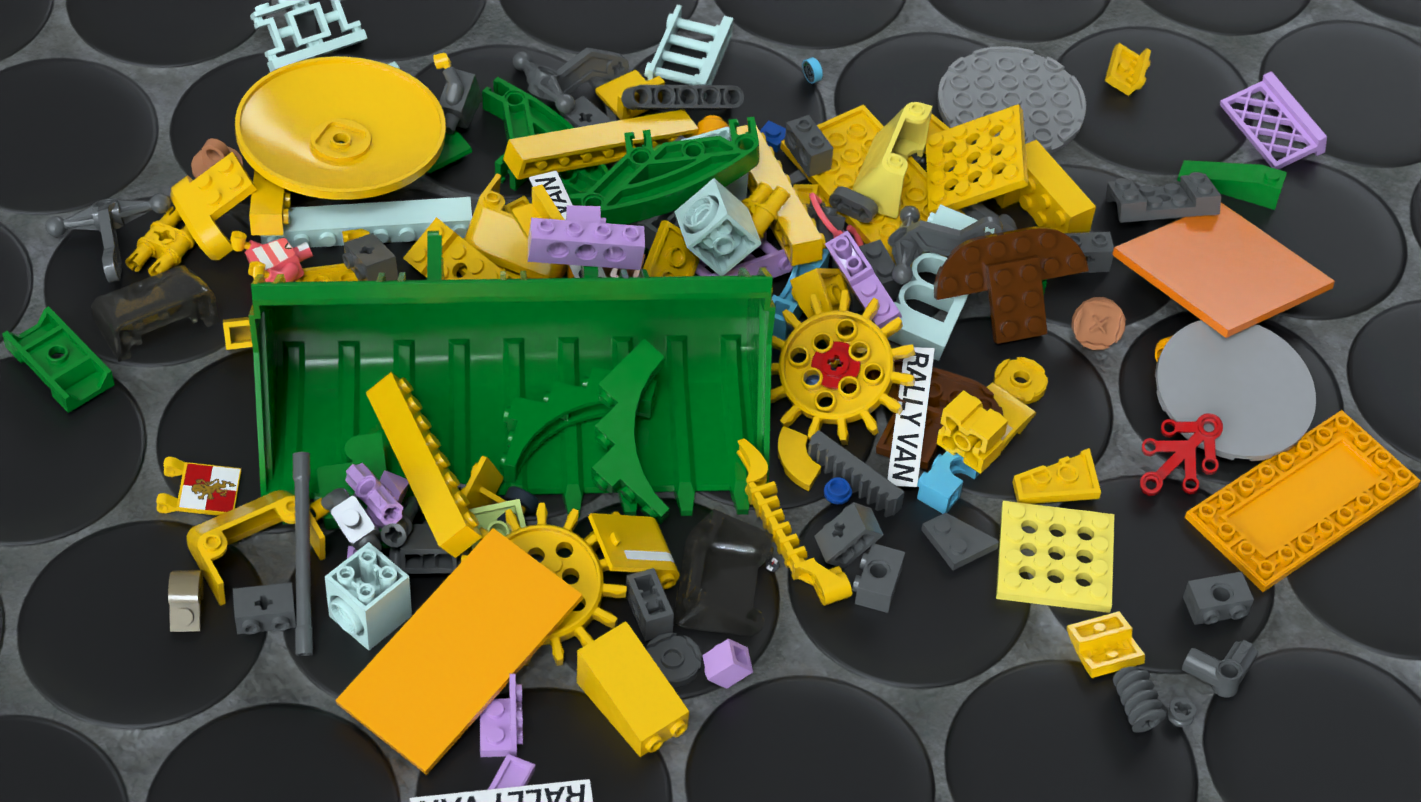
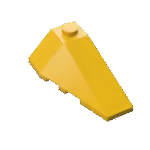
[790,268,861,358]

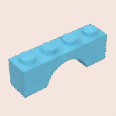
[772,249,830,340]

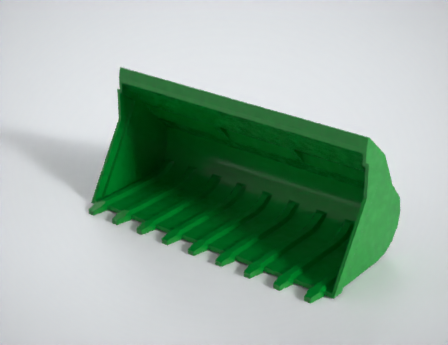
[248,231,776,524]

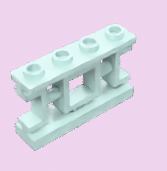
[250,0,367,73]

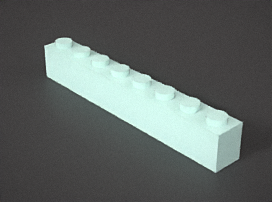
[260,197,472,248]

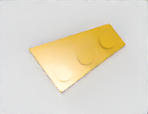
[1012,448,1101,504]

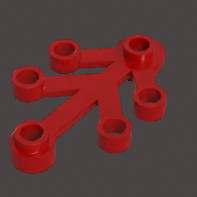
[1140,413,1223,496]

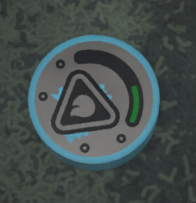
[802,57,823,84]

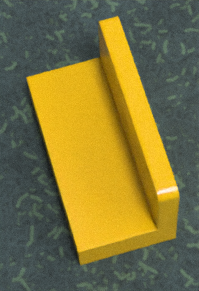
[512,184,565,239]

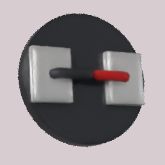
[766,557,780,572]

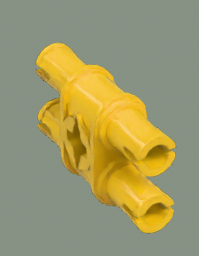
[741,181,790,240]
[125,207,195,281]

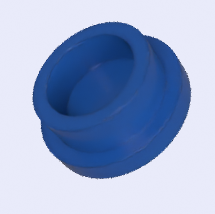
[824,477,852,504]

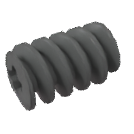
[1112,666,1167,733]

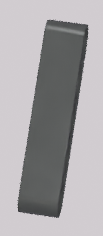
[621,85,744,110]

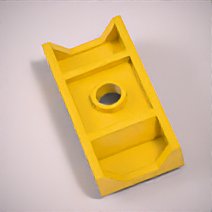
[403,217,513,280]

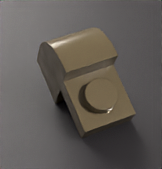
[168,570,203,632]

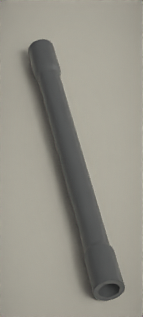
[293,452,313,656]

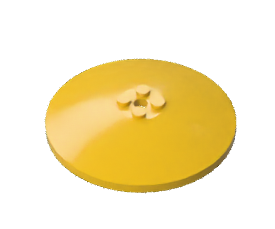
[235,57,446,200]

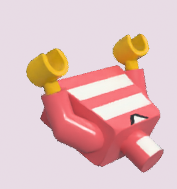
[230,231,313,282]

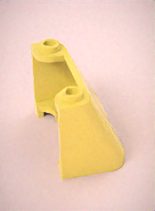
[852,102,933,219]

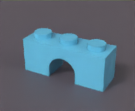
[917,451,980,514]

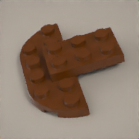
[934,226,1089,344]
[846,359,1004,470]

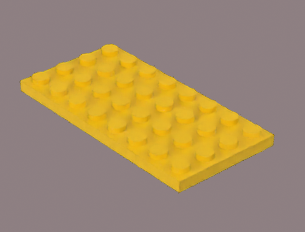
[780,104,966,267]

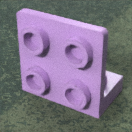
[480,674,523,757]

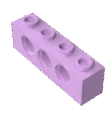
[528,218,645,270]

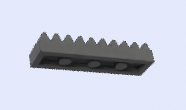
[808,430,904,517]

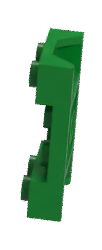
[2,306,115,413]

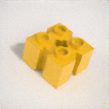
[936,390,1008,474]

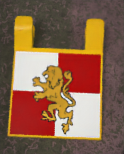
[156,457,241,516]

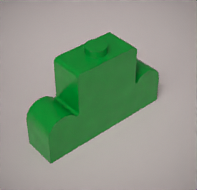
[314,432,390,549]

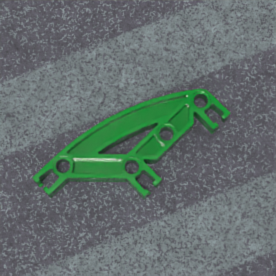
[482,77,609,195]
[568,117,760,225]

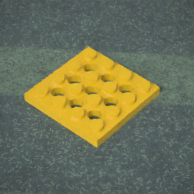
[926,104,1028,214]

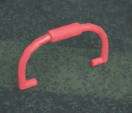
[809,193,864,247]

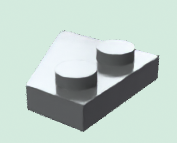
[921,513,999,570]

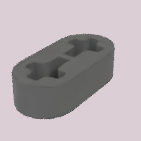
[829,186,878,223]

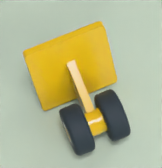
[461,456,539,526]

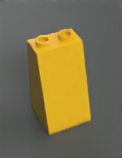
[577,621,689,757]

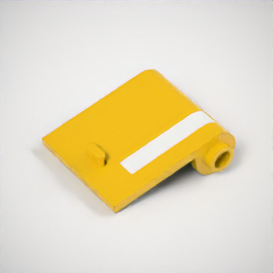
[588,513,680,589]

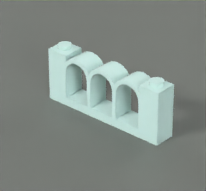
[888,204,995,361]

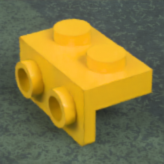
[1105,43,1151,96]

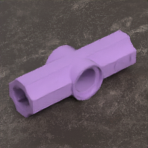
[345,463,404,525]

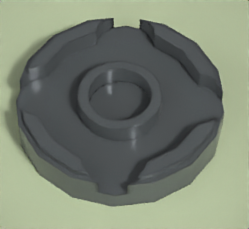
[646,633,702,688]

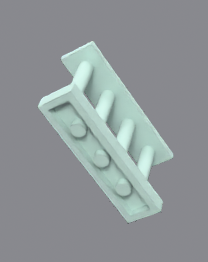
[645,5,733,100]

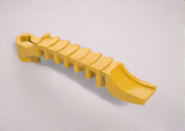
[737,438,852,606]

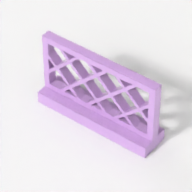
[1220,71,1327,169]

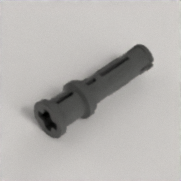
[381,496,421,547]

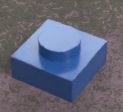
[760,121,786,152]

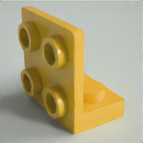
[596,70,665,120]

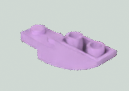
[825,230,902,328]

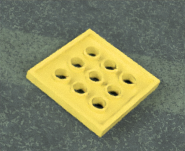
[996,501,1114,613]

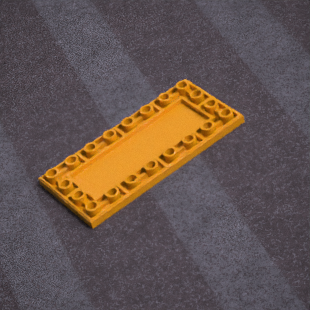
[1185,410,1421,592]
[335,528,583,775]

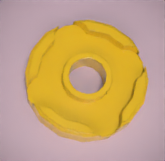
[993,357,1048,404]

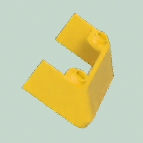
[465,174,567,279]
[187,490,326,606]

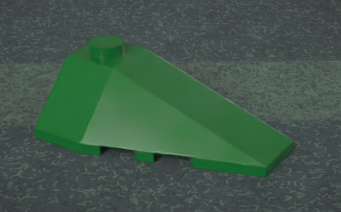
[1177,160,1287,210]

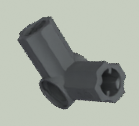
[1182,640,1258,697]

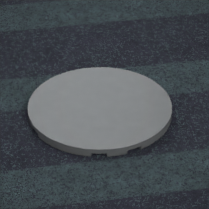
[937,46,1086,154]
[1155,320,1316,461]

